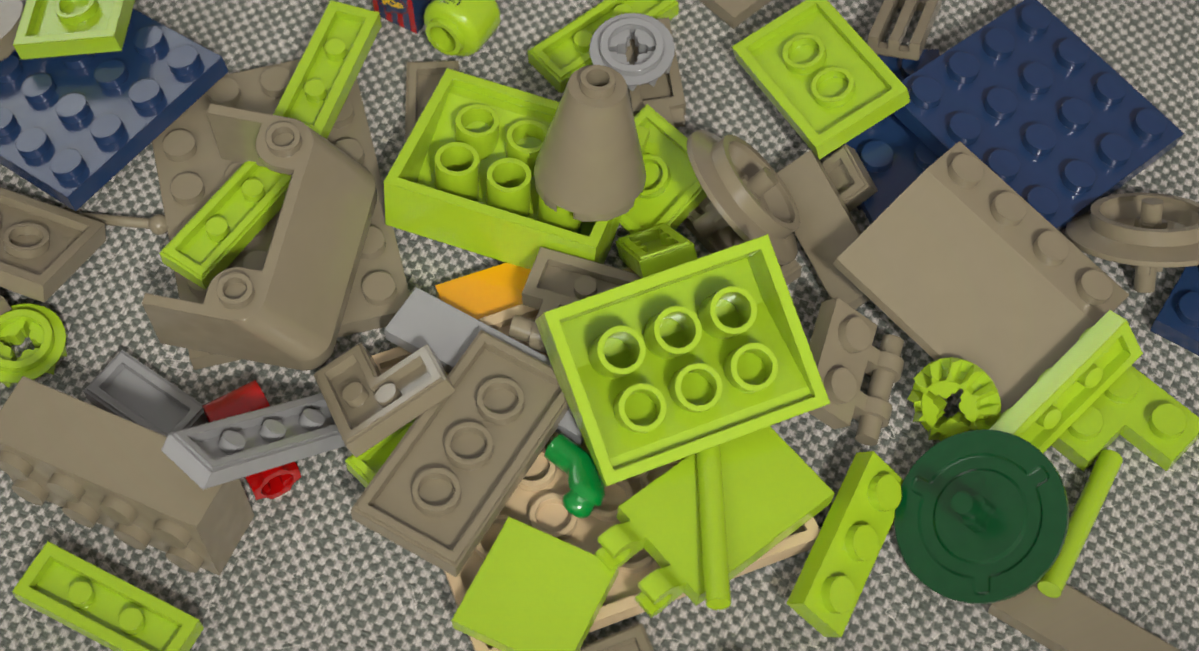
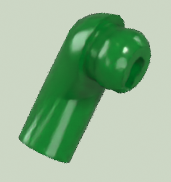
[544,434,605,519]

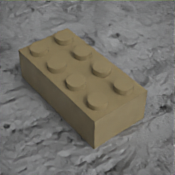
[0,376,255,576]

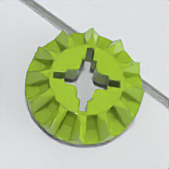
[0,303,68,388]
[907,357,1001,441]

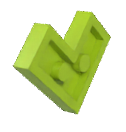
[1051,365,1199,472]

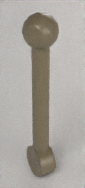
[62,206,168,235]

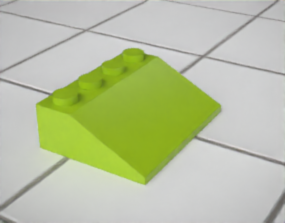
[384,68,650,270]
[535,234,830,486]

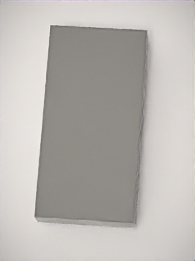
[83,350,208,437]

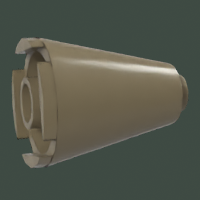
[534,65,646,222]

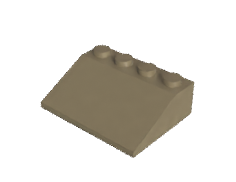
[833,141,1129,414]

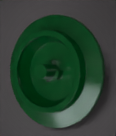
[894,429,1069,604]

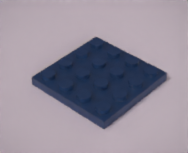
[893,0,1184,232]
[0,9,229,211]

